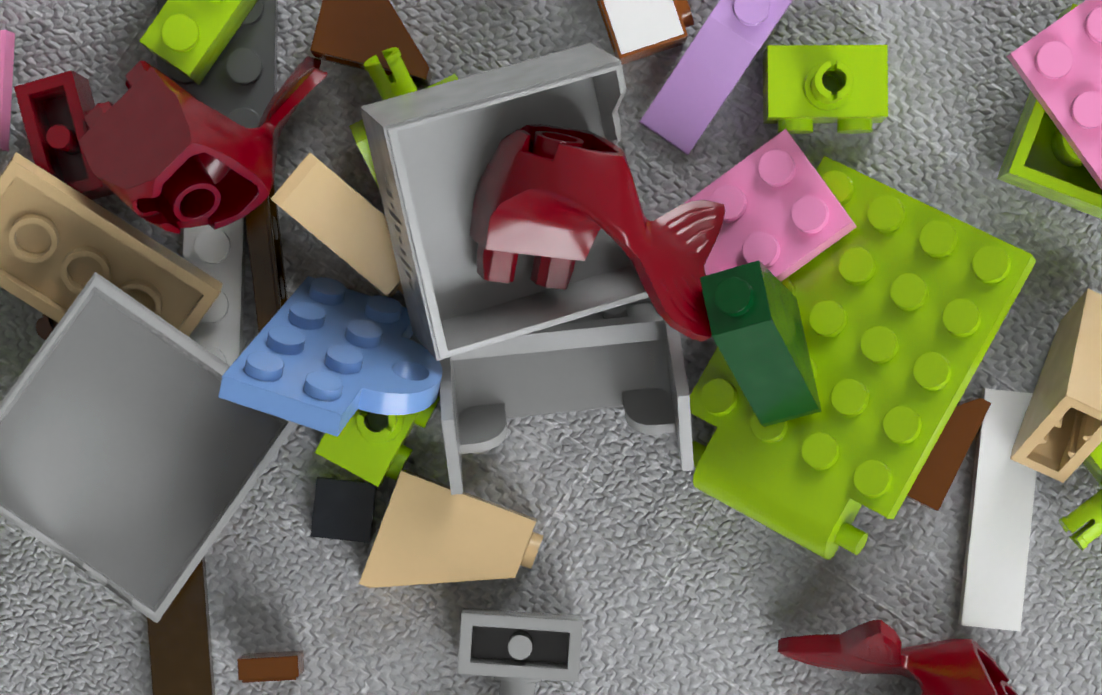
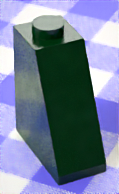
[700,260,822,427]

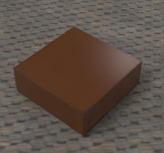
[237,650,304,683]

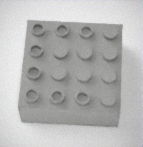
[360,43,649,361]
[0,272,297,623]

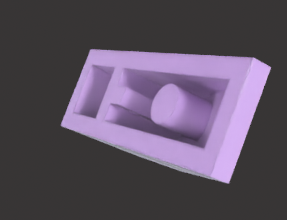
[639,0,793,156]

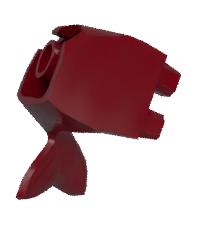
[78,56,328,234]
[470,124,725,342]
[777,620,1018,695]

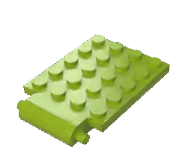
[690,156,1036,560]

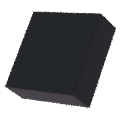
[310,477,377,543]

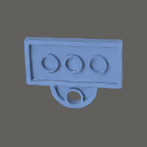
[219,276,443,437]

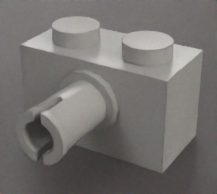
[457,608,583,695]

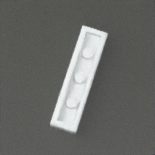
[958,388,1037,632]

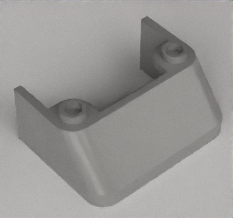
[439,297,694,495]

